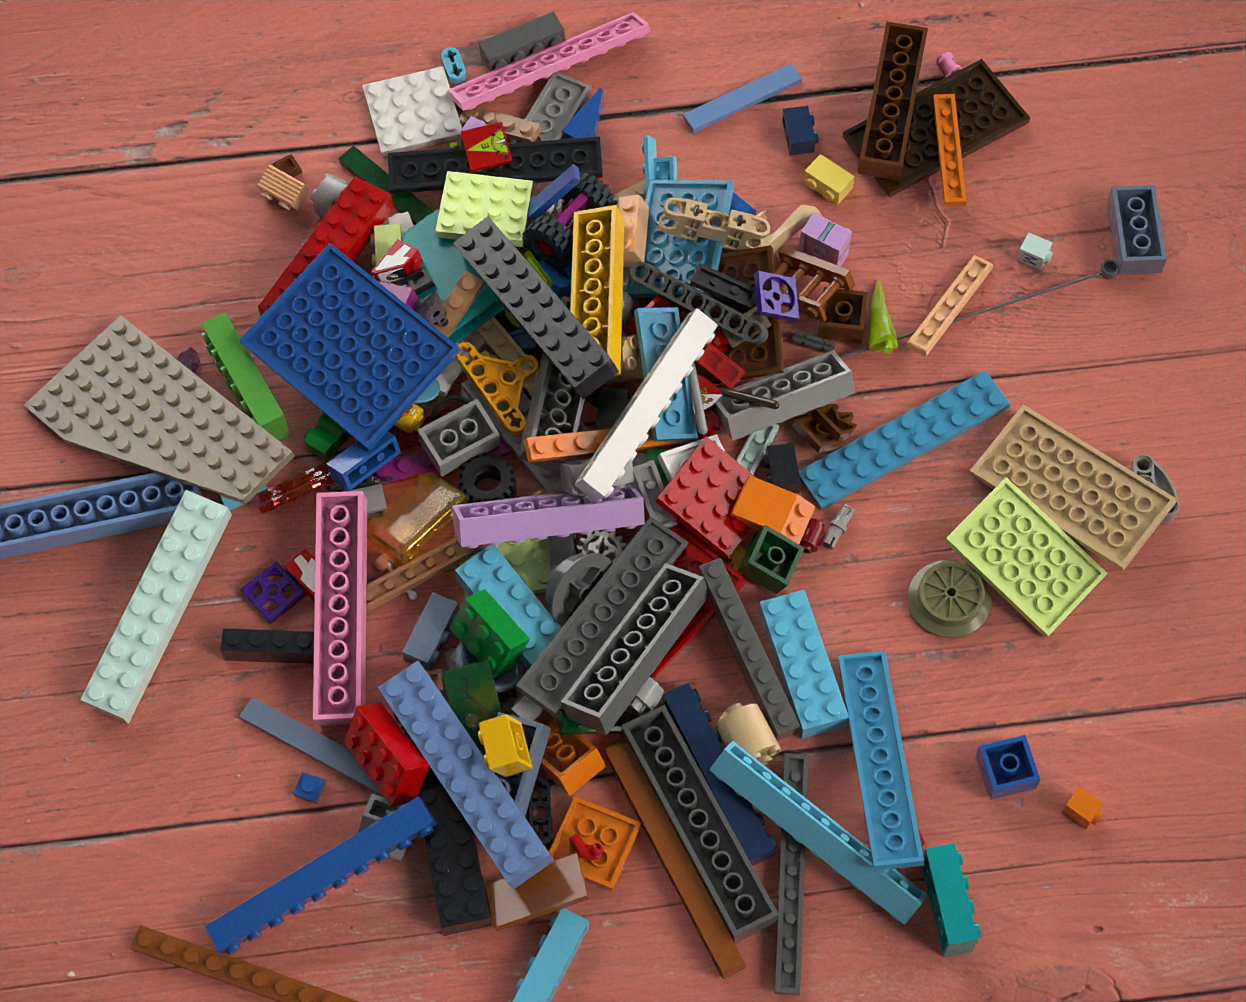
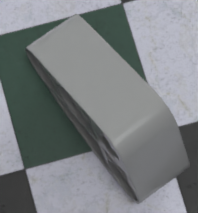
[1130,454,1179,525]

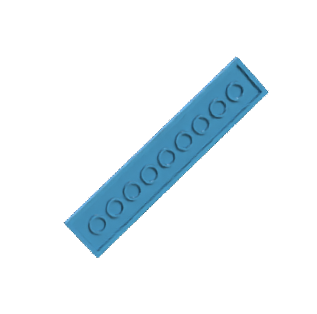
[799,370,1010,511]
[838,650,924,871]

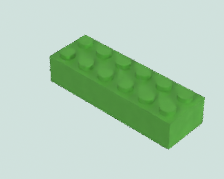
[201,312,290,441]

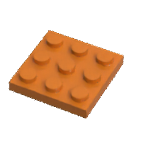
[549,796,642,891]

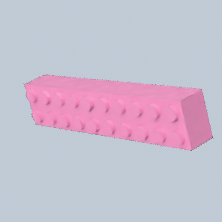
[313,491,367,726]

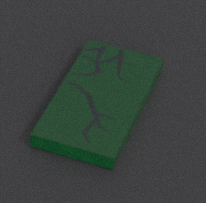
[441,659,502,756]

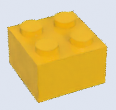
[478,714,533,777]

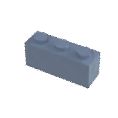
[402,592,459,671]

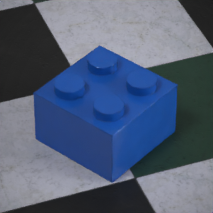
[976,735,1041,800]

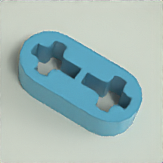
[441,47,466,85]

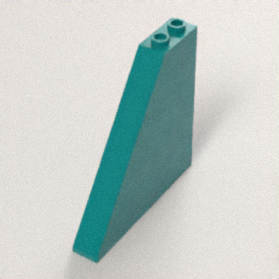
[401,210,505,344]

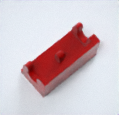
[697,343,746,389]

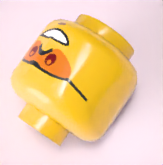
[394,403,425,433]

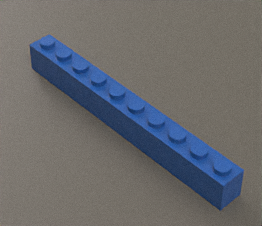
[204,796,437,955]

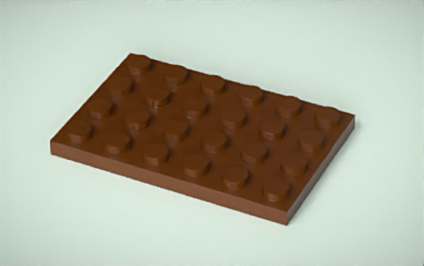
[690,245,784,384]

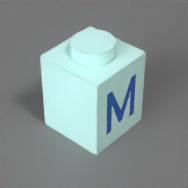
[1017,233,1053,271]

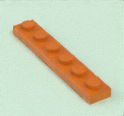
[933,94,967,207]

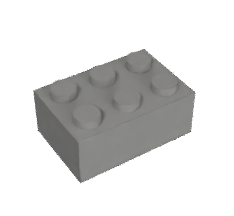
[418,399,500,477]

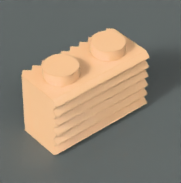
[257,165,310,210]

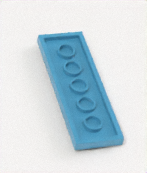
[634,307,698,442]

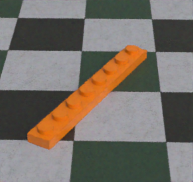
[523,428,692,463]

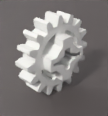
[577,530,626,563]

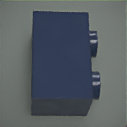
[782,105,819,156]

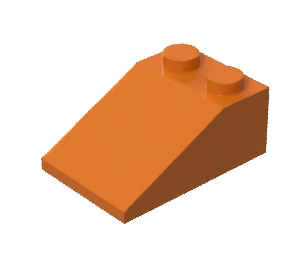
[730,475,815,544]
[540,715,606,797]

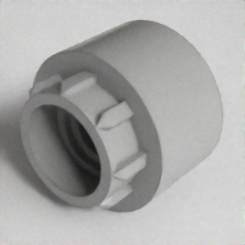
[625,677,664,718]

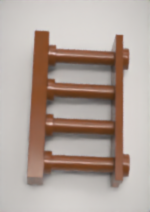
[775,245,855,321]

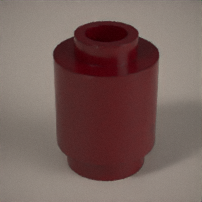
[799,518,825,554]

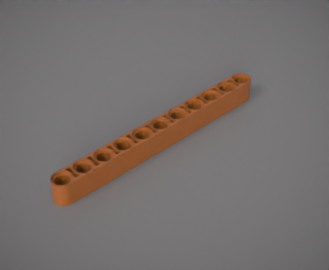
[603,737,746,979]

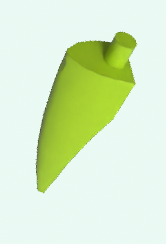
[868,279,898,354]

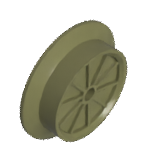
[908,560,992,638]

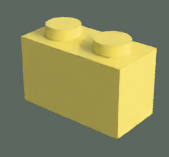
[804,154,855,205]

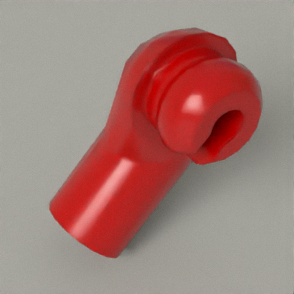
[569,833,604,860]

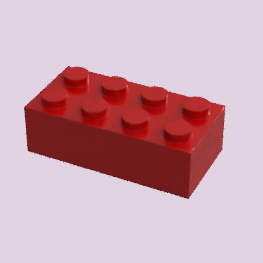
[344,702,430,807]

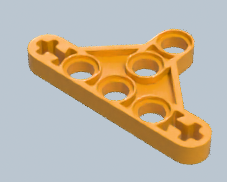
[455,342,538,436]

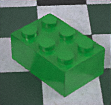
[449,589,530,678]

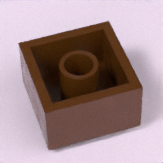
[818,287,868,343]

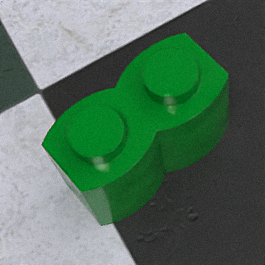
[304,413,351,462]

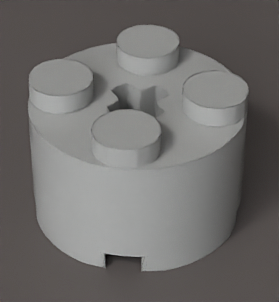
[310,173,350,218]

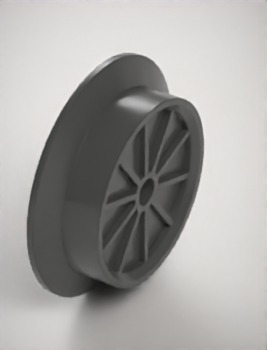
[546,553,613,628]

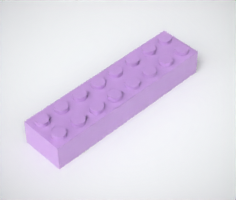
[452,484,645,549]

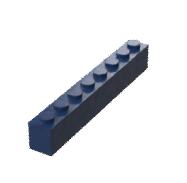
[663,683,776,866]

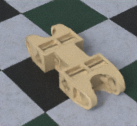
[658,198,770,251]

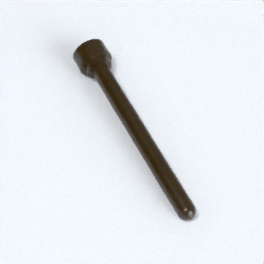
[715,385,780,409]

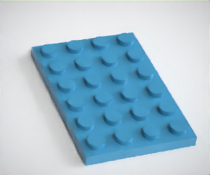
[626,180,735,300]

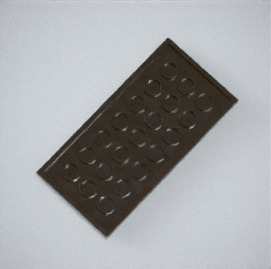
[842,59,1030,197]

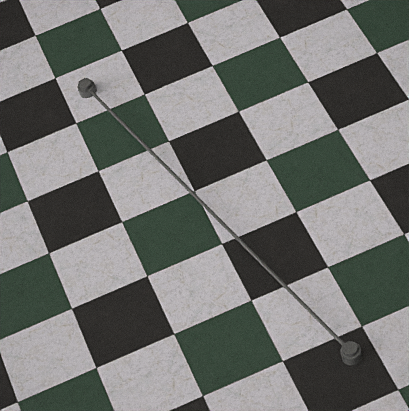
[839,259,1119,359]

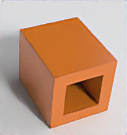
[1062,786,1104,829]

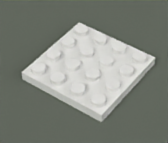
[363,66,462,157]

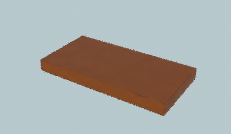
[485,853,590,931]

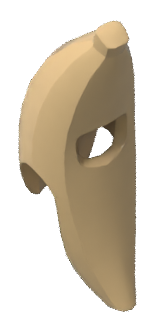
[732,205,822,254]

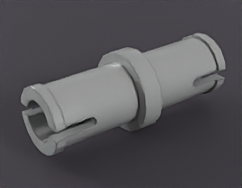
[821,504,855,550]

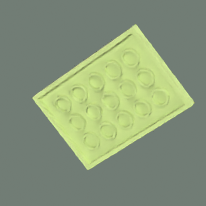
[944,477,1108,638]

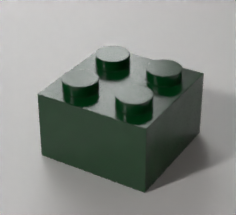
[738,525,804,594]

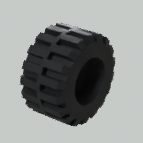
[458,453,517,504]

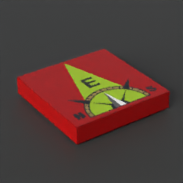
[461,122,513,173]

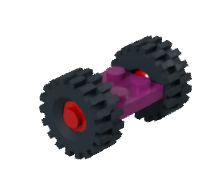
[522,173,617,272]

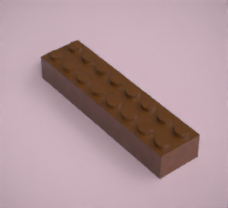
[858,21,928,181]

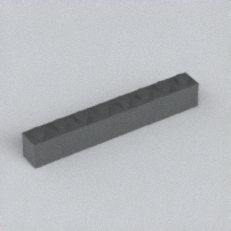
[697,558,800,741]

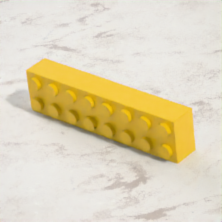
[570,205,625,375]

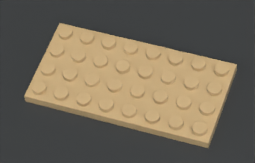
[970,404,1177,571]

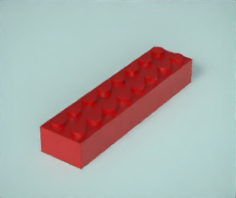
[258,176,394,316]

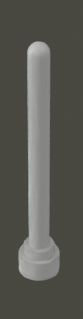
[688,362,708,435]

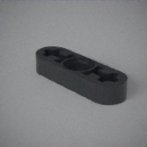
[529,778,553,848]

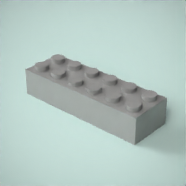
[713,350,855,441]

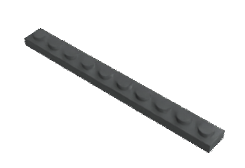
[775,753,809,996]

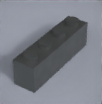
[479,11,565,72]

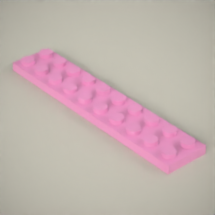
[448,12,651,111]

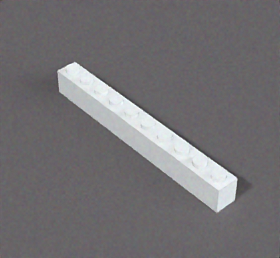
[574,308,718,502]

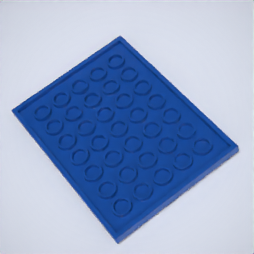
[239,243,461,451]

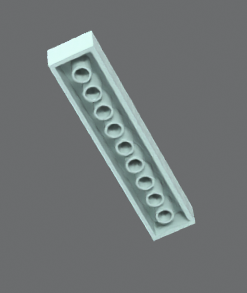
[80,490,232,724]

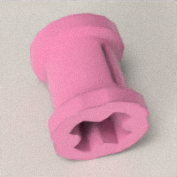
[936,52,962,78]

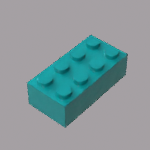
[921,843,981,957]

